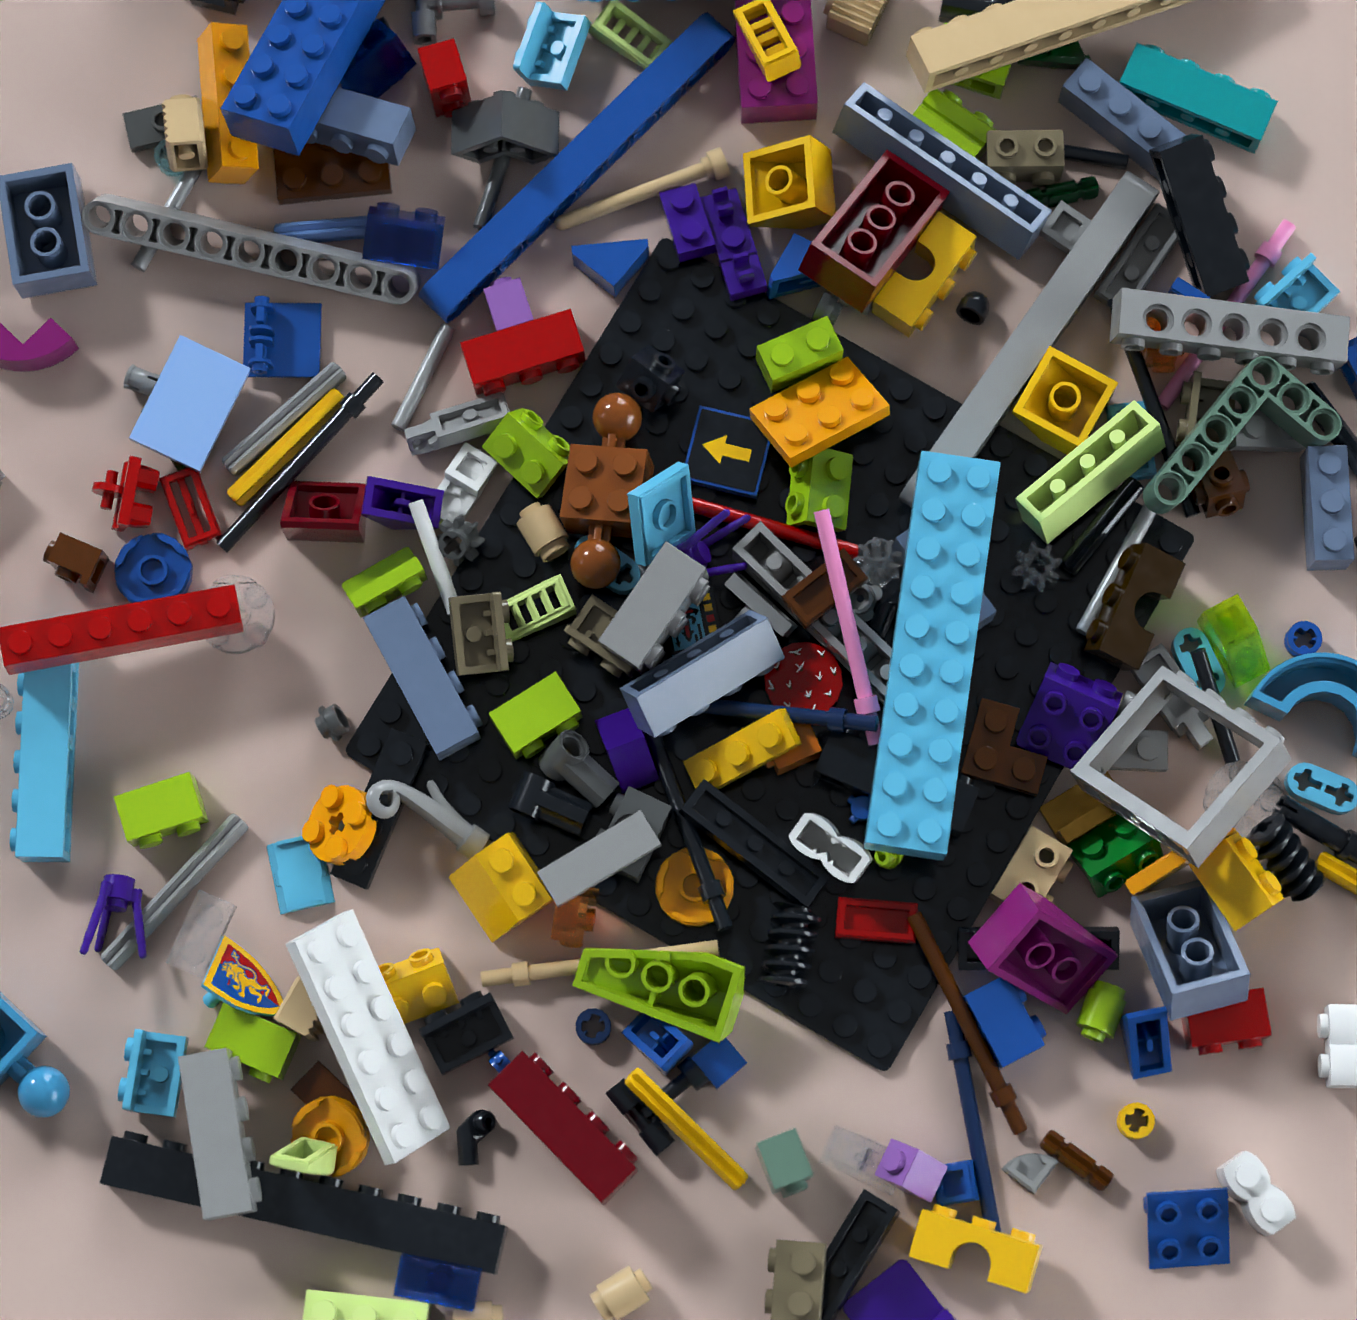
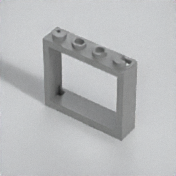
[1070,665,1292,868]

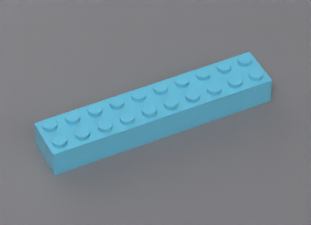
[863,450,1001,861]

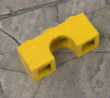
[871,211,977,338]
[908,1204,1043,1293]

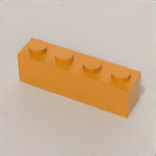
[197,22,259,184]

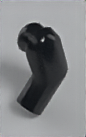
[869,590,900,640]
[456,1109,496,1166]

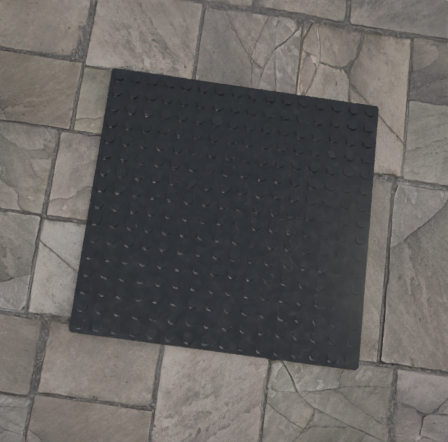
[346,238,1194,1071]

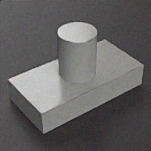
[724,573,798,637]

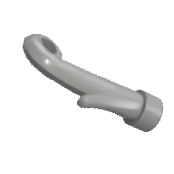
[366,780,490,859]

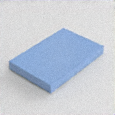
[129,335,251,473]

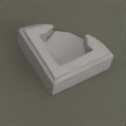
[1001,1153,1059,1194]

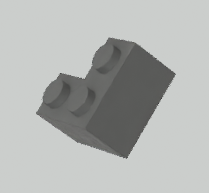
[451,90,559,164]

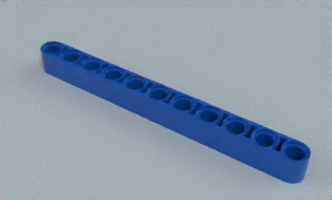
[418,12,736,323]

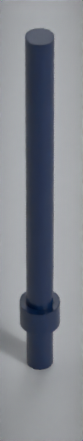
[703,699,879,733]
[944,1011,1001,1232]

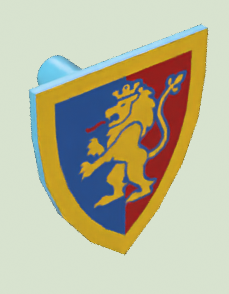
[201,935,283,1017]

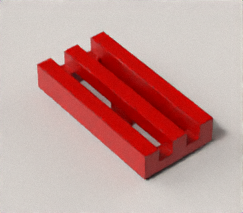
[159,467,222,551]

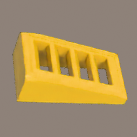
[733,0,801,82]

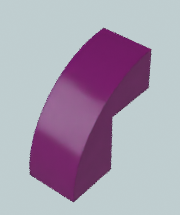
[0,317,79,372]

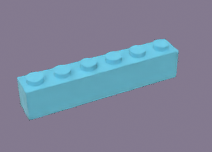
[10,662,79,862]

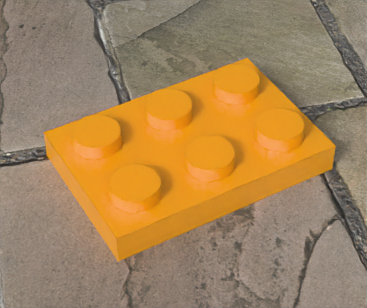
[749,356,890,468]

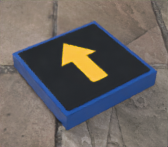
[685,405,771,499]

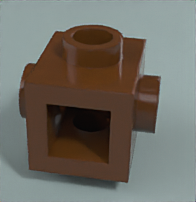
[1190,450,1250,518]

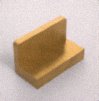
[1039,771,1127,846]

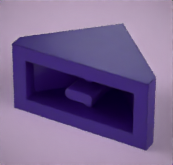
[361,476,444,530]
[595,708,659,794]

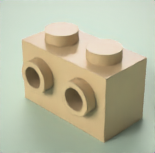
[989,826,1074,905]

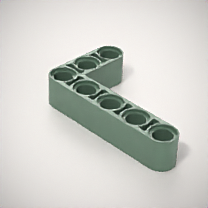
[1143,356,1342,514]

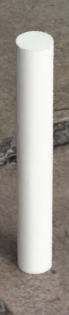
[408,499,457,615]

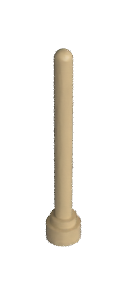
[554,147,731,231]

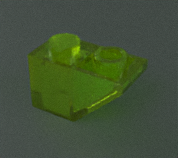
[1197,594,1271,689]

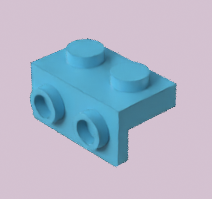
[513,2,591,90]
[1254,252,1340,313]
[118,1029,189,1118]

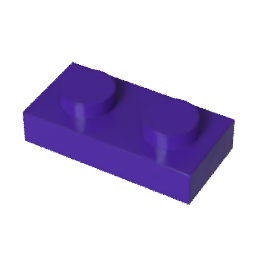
[659,183,716,262]

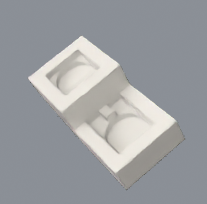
[437,442,498,524]

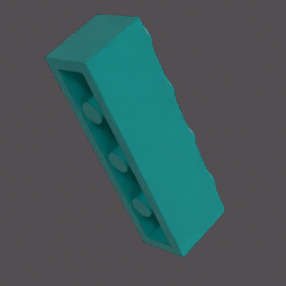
[1119,43,1278,154]

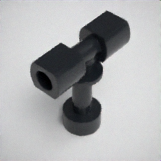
[605,1056,709,1156]

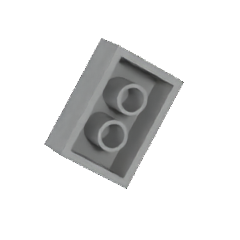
[598,541,710,675]

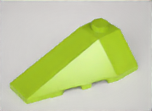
[572,947,745,1043]

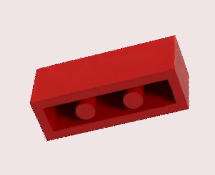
[460,309,586,396]

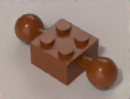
[559,392,654,589]

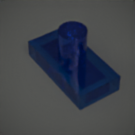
[393,1253,483,1312]

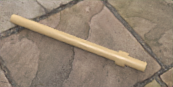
[481,940,719,987]

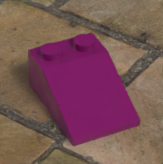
[968,883,1118,1015]

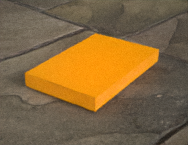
[1125,827,1238,896]

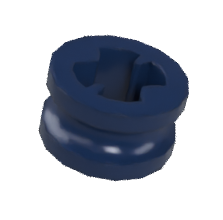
[575,1008,612,1046]

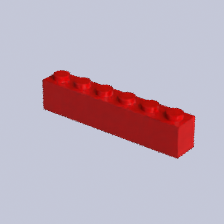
[0,584,244,675]

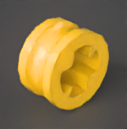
[1117,1102,1155,1139]

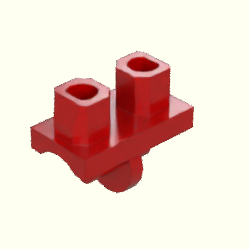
[92,456,160,532]

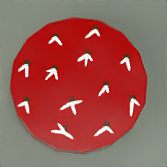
[764,642,843,711]

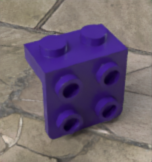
[1016,662,1123,769]
[843,1259,955,1320]

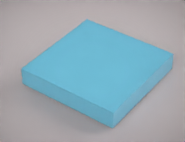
[627,462,696,567]

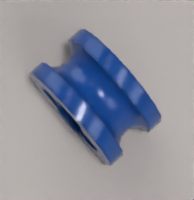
[1284,621,1323,657]

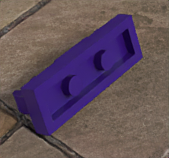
[700,186,768,301]

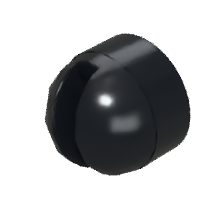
[956,291,989,325]

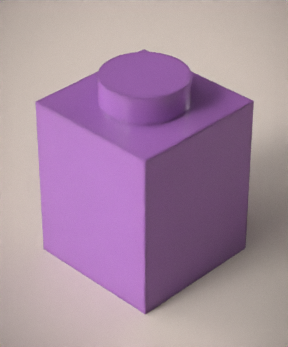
[483,277,534,331]
[874,1138,948,1203]

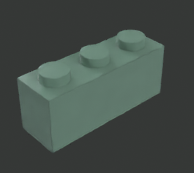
[755,1128,814,1198]

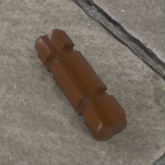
[1039,1130,1114,1191]

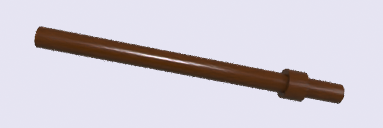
[907,911,1028,1135]

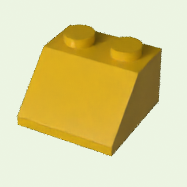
[743,135,836,229]
[1012,346,1118,455]
[449,832,554,943]
[1188,832,1284,931]

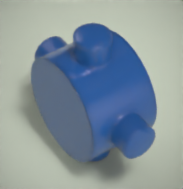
[847,795,871,824]
[488,1049,511,1073]

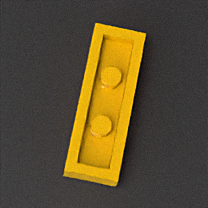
[683,708,802,790]

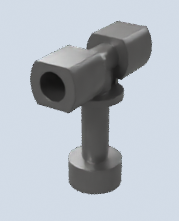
[411,0,495,46]

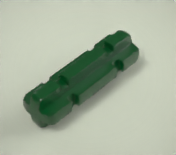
[1025,176,1099,208]

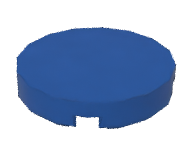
[114,533,193,603]

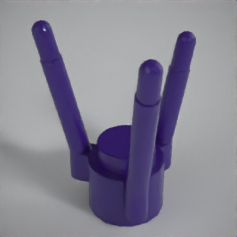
[675,509,751,577]
[80,874,147,959]

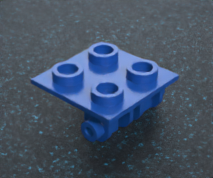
[243,296,322,378]
[1143,1187,1230,1269]

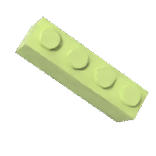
[1015,400,1166,545]

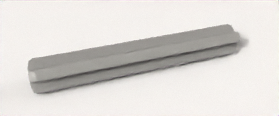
[222,362,346,476]

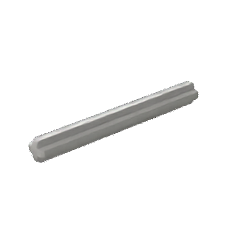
[101,814,248,971]

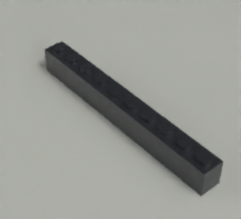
[100,1131,508,1275]

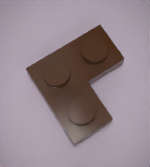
[960,698,1048,797]

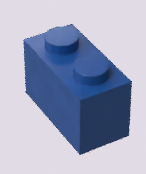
[963,977,1047,1070]

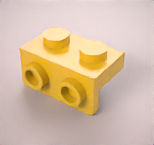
[378,948,459,1024]

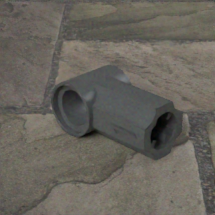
[538,730,619,808]

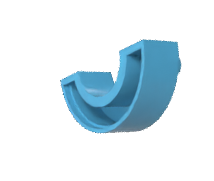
[1244,653,1357,758]

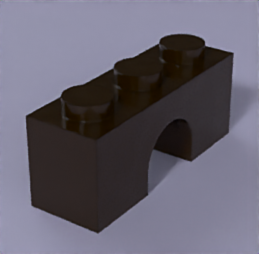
[1084,543,1186,671]

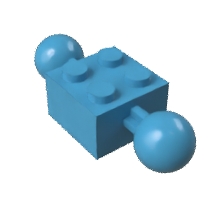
[0,992,70,1118]

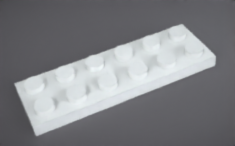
[285,909,451,1165]

